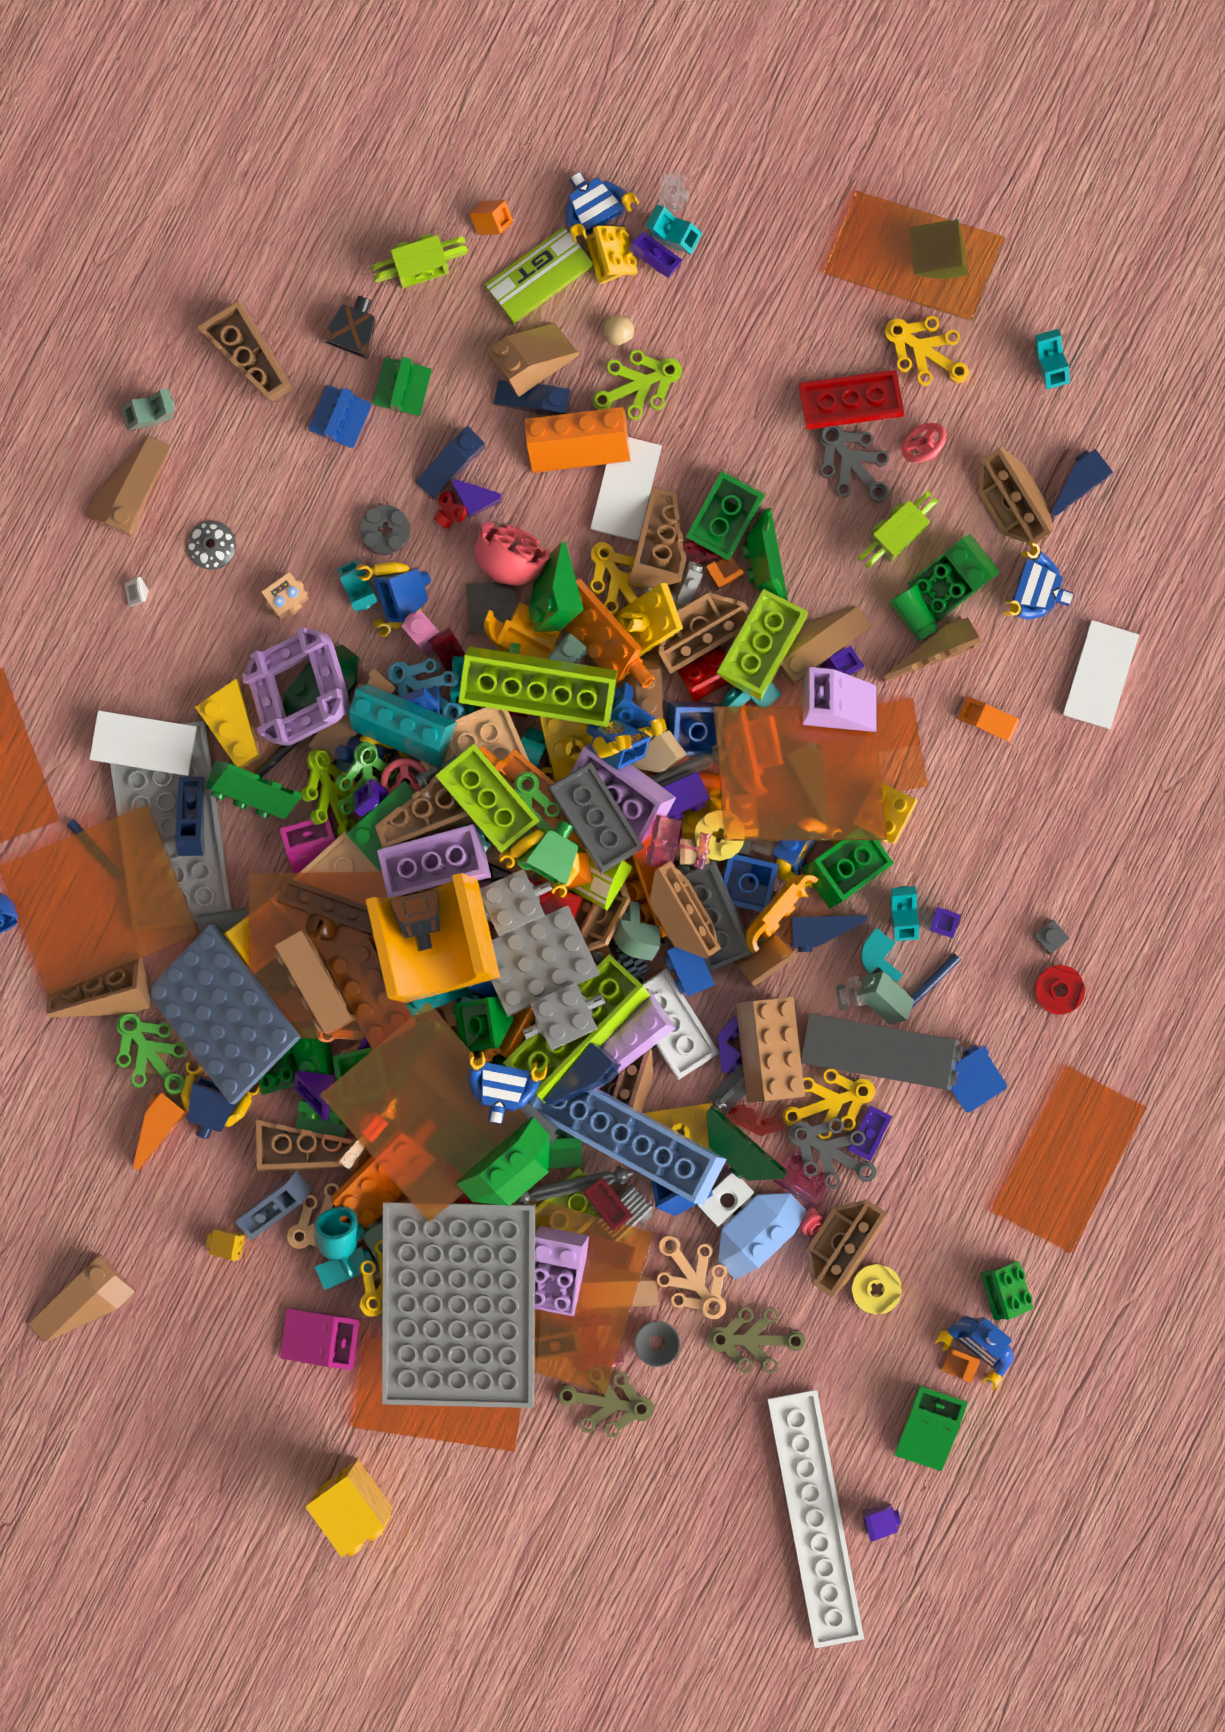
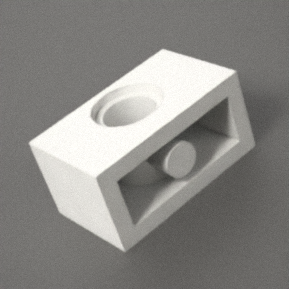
[697,1172,755,1226]

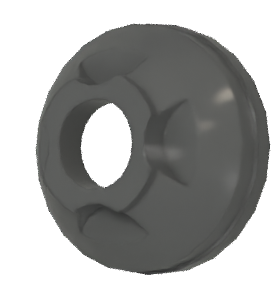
[635,1321,680,1367]

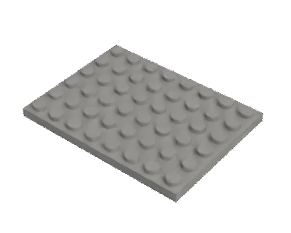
[382,1201,535,1408]

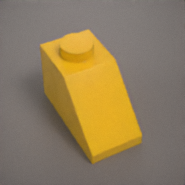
[206,1228,245,1261]

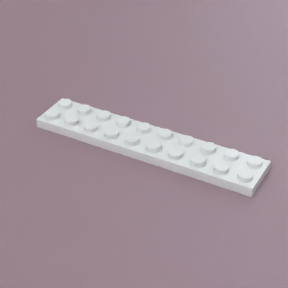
[767,1389,864,1648]

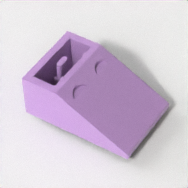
[803,667,876,732]
[535,1226,589,1316]

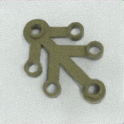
[708,1307,806,1374]
[557,1367,654,1437]

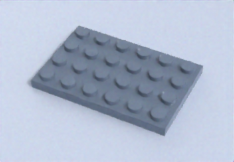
[149,924,301,1104]

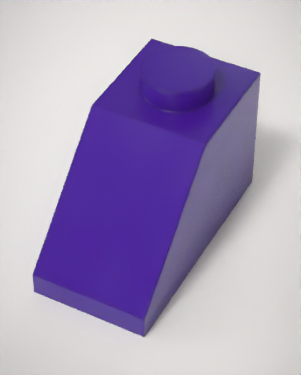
[862,1504,901,1542]

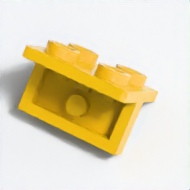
[586,226,638,284]
[853,781,917,844]

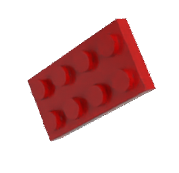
[799,370,904,430]

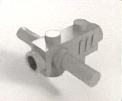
[645,561,703,610]

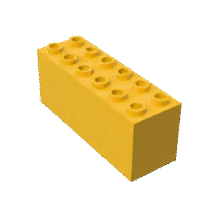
[305,1459,393,1558]

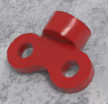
[433,491,467,529]

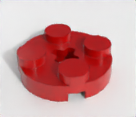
[1034,965,1085,1015]

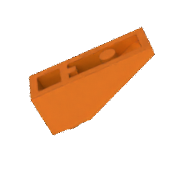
[133,1092,186,1170]

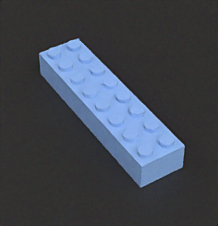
[530,1088,726,1205]

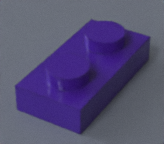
[628,231,683,278]
[848,1105,893,1161]

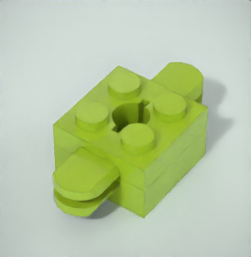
[370,234,469,288]
[857,490,939,569]

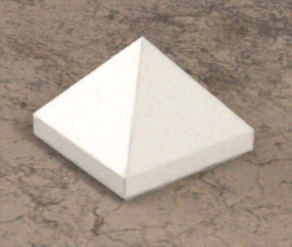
[125,577,149,607]

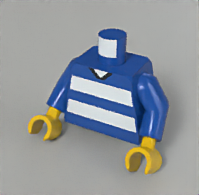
[565,172,639,243]
[1003,542,1073,620]
[468,1052,547,1124]
[935,1316,1014,1390]

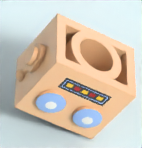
[262,572,309,619]

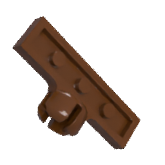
[277,877,373,941]

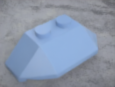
[718,1192,807,1279]

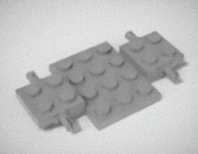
[480,869,605,1051]

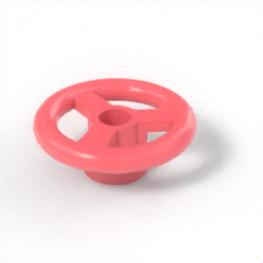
[901,422,946,463]
[380,758,427,794]

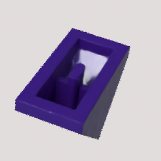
[453,479,502,518]
[294,1071,334,1121]

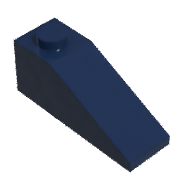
[494,380,571,416]
[416,425,486,499]
[1050,449,1113,520]
[175,777,204,856]
[791,915,867,952]
[544,1043,621,1105]

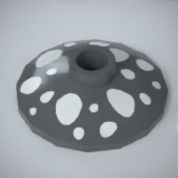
[187,521,236,570]

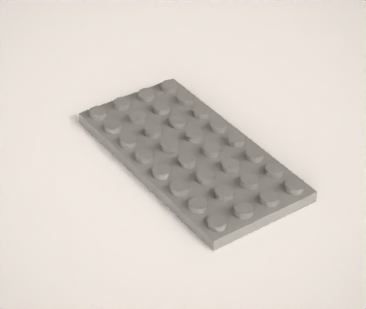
[110,721,232,932]

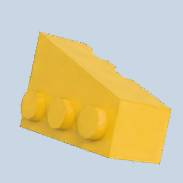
[195,679,261,769]

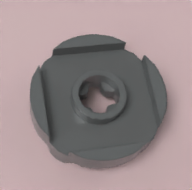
[360,505,410,555]

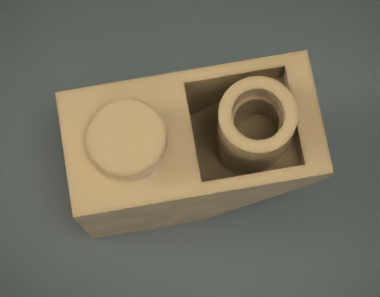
[631,730,687,772]
[674,839,710,867]

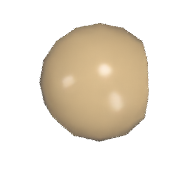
[603,315,634,346]

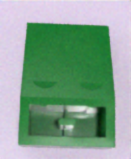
[907,534,1001,622]
[258,1027,335,1095]
[894,1384,968,1472]

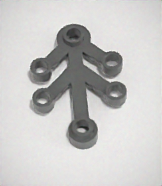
[819,426,889,503]
[789,1117,876,1189]

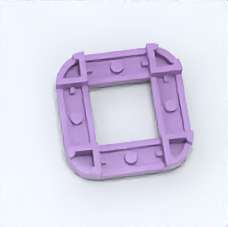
[242,628,350,746]

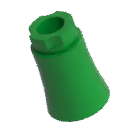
[887,584,939,642]

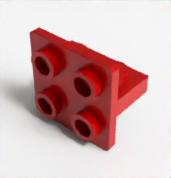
[677,646,729,702]

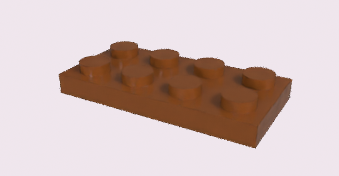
[325,937,418,1050]

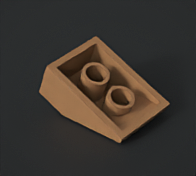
[486,323,579,397]
[734,935,796,988]

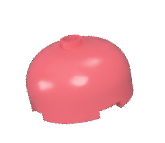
[474,522,550,586]

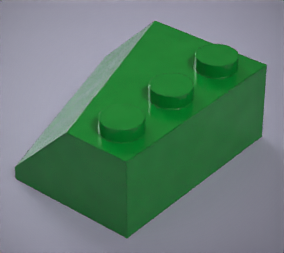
[205,760,303,819]

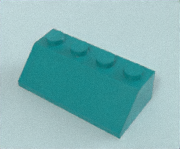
[349,684,457,768]

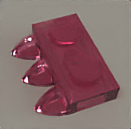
[773,1152,830,1208]

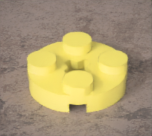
[694,810,745,861]
[851,1264,902,1314]

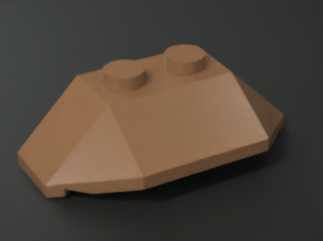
[978,447,1053,543]
[658,591,750,674]
[615,652,666,733]
[649,861,721,959]
[575,882,631,951]
[597,1049,653,1113]
[806,1199,888,1298]

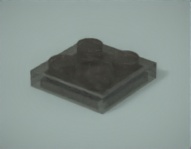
[466,582,517,634]

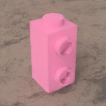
[401,610,440,656]

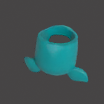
[314,1207,365,1277]

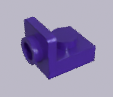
[820,646,864,675]
[354,778,389,817]

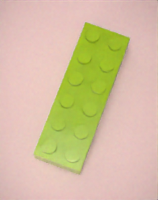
[459,646,618,727]
[503,954,650,1103]

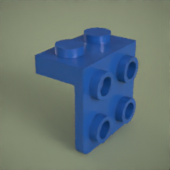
[610,682,656,729]
[951,1044,1007,1112]

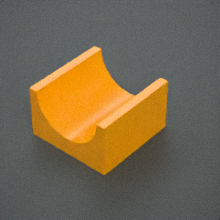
[365,873,500,1003]

